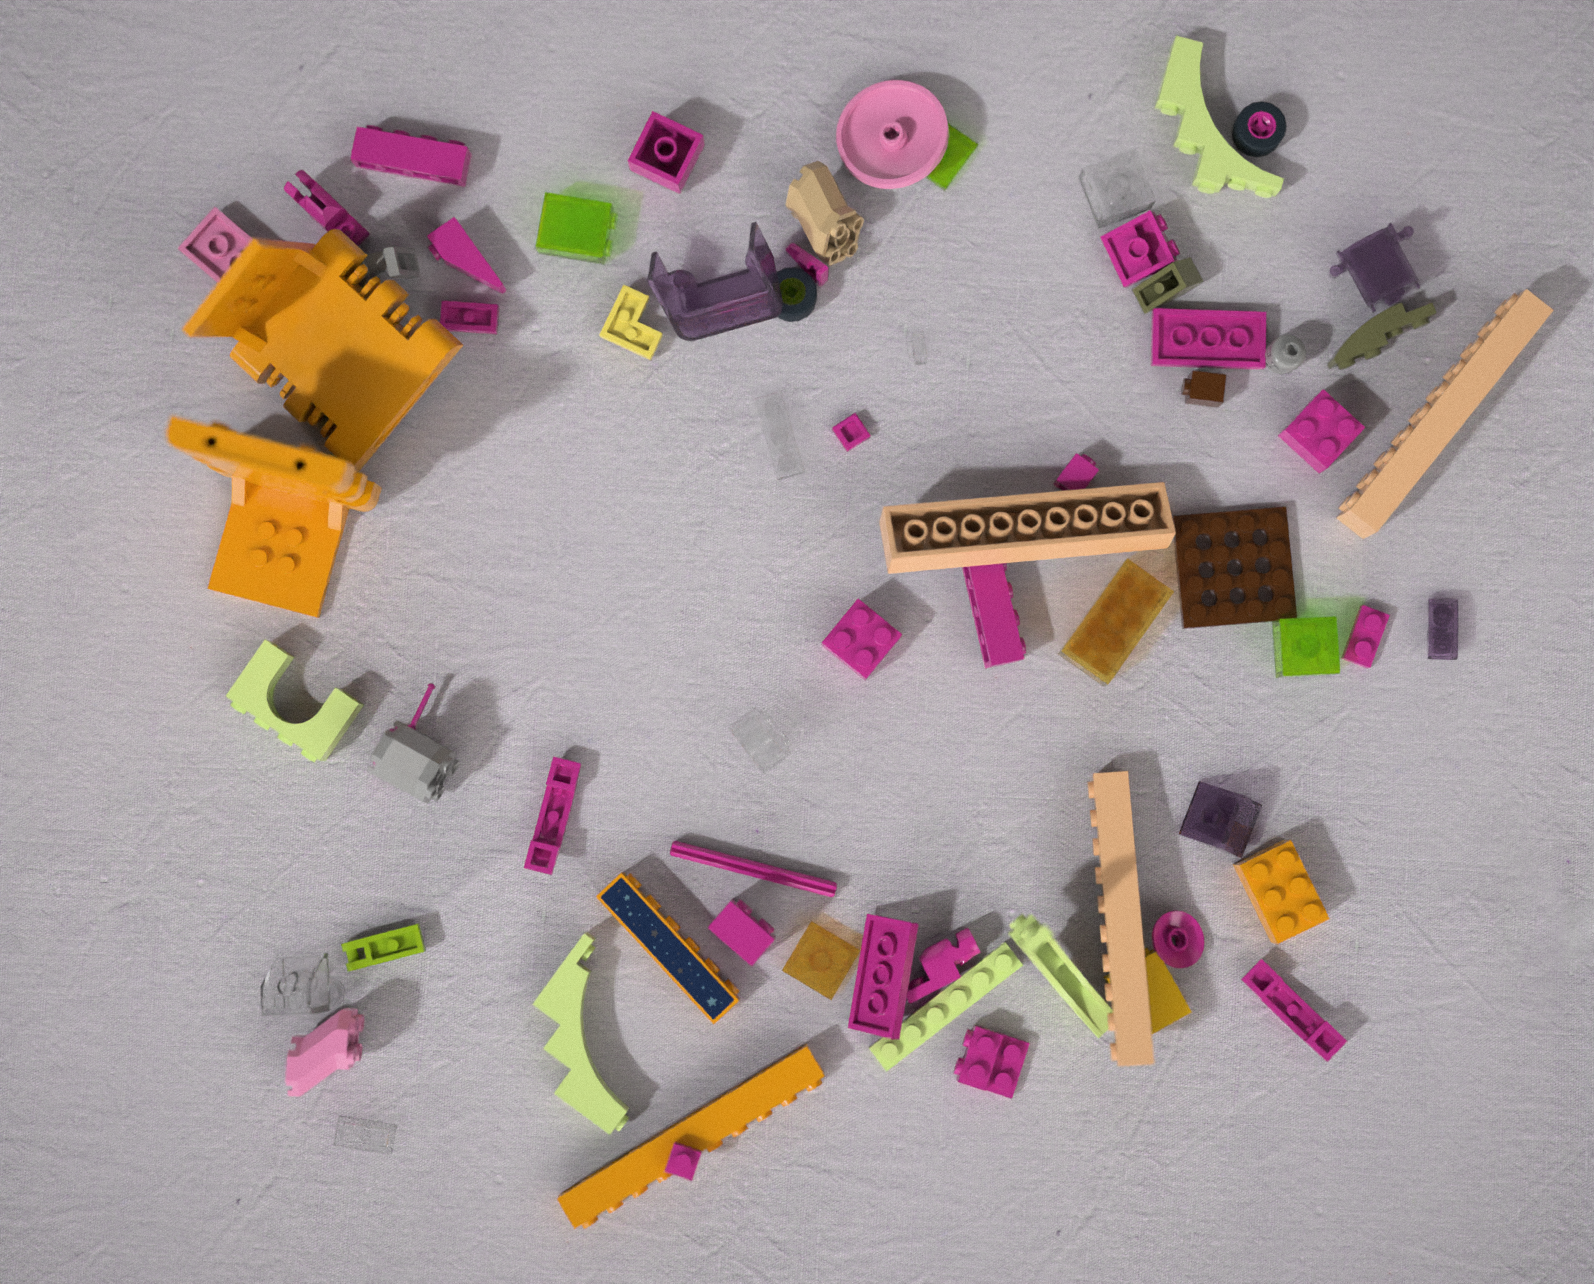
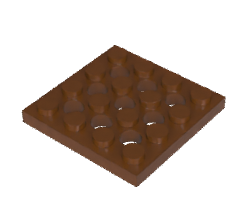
[1172,507,1297,629]

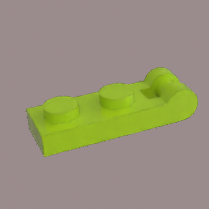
[341,924,426,972]

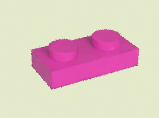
[440,301,499,334]
[1341,605,1390,669]

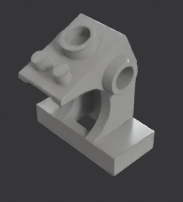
[358,246,421,288]

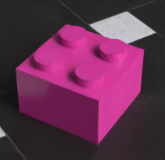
[628,111,705,194]
[1278,389,1365,474]
[821,599,903,681]
[708,899,775,966]

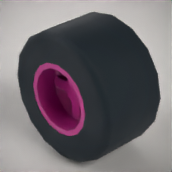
[1232,101,1287,157]

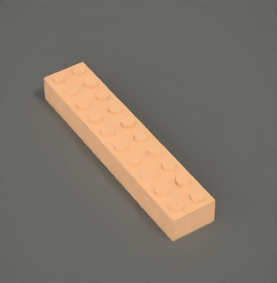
[1337,289,1553,539]
[879,482,1176,574]

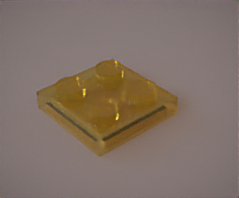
[782,921,861,1000]

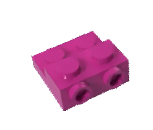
[1100,210,1180,288]
[953,1024,1030,1099]

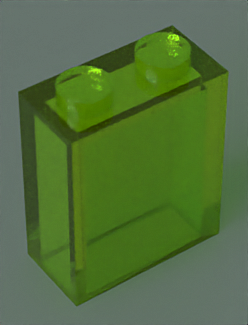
[535,192,618,265]

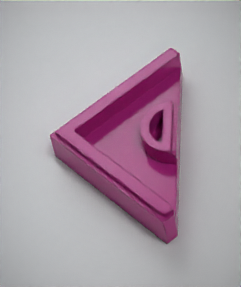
[785,242,828,287]

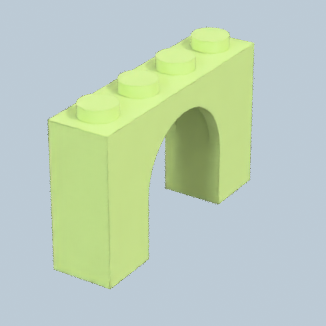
[226,639,364,762]

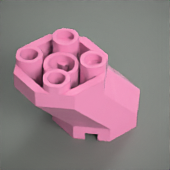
[285,1008,364,1096]

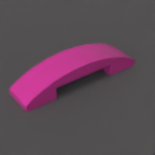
[524,756,581,875]
[1241,959,1347,1062]

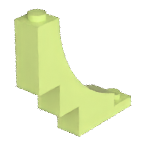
[533,932,630,1135]

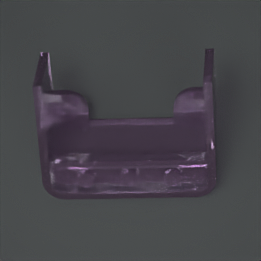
[647,222,783,341]

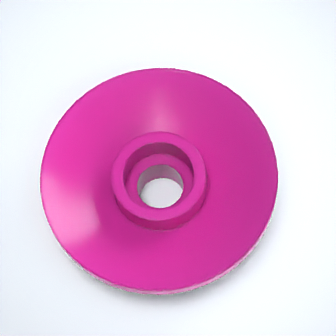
[1152,911,1204,969]

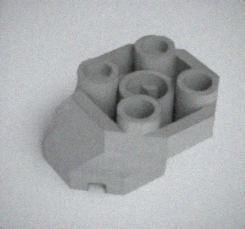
[367,720,460,803]

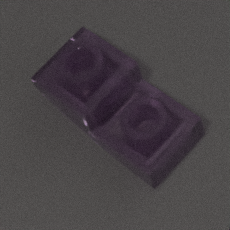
[1427,598,1458,660]

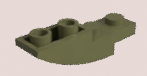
[1327,302,1437,370]

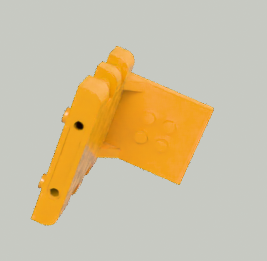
[182,229,463,472]
[166,416,382,618]

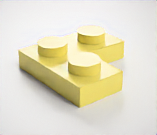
[599,284,663,360]

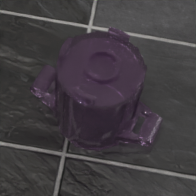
[1329,223,1421,313]

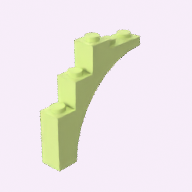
[1155,36,1284,198]
[1008,914,1112,1038]

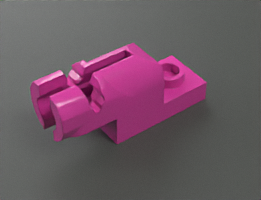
[284,170,370,246]
[906,928,981,1004]

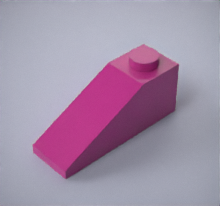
[427,217,507,294]

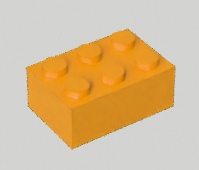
[1233,840,1330,944]

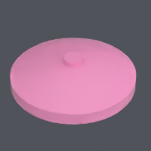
[836,80,949,189]

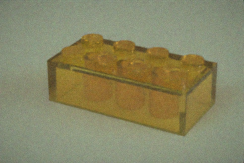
[1057,558,1174,687]

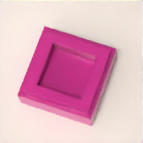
[832,412,871,452]

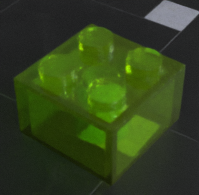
[1272,616,1340,678]

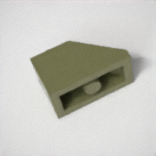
[1132,257,1204,314]

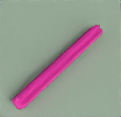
[670,841,837,897]

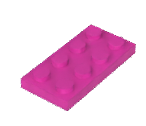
[1151,308,1266,370]
[848,914,919,1040]

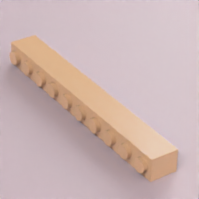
[1087,771,1154,1067]

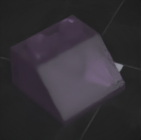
[1179,781,1262,858]

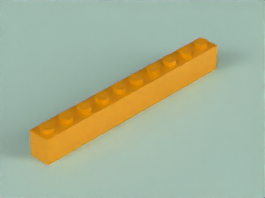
[557,1043,825,1229]

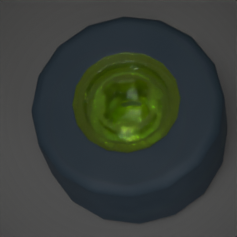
[766,267,817,322]

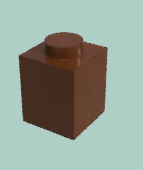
[1181,371,1226,408]

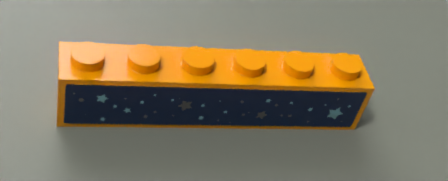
[596,872,740,1024]

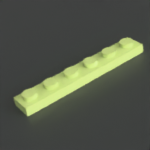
[869,942,1023,1072]

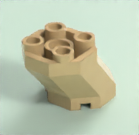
[785,161,864,266]

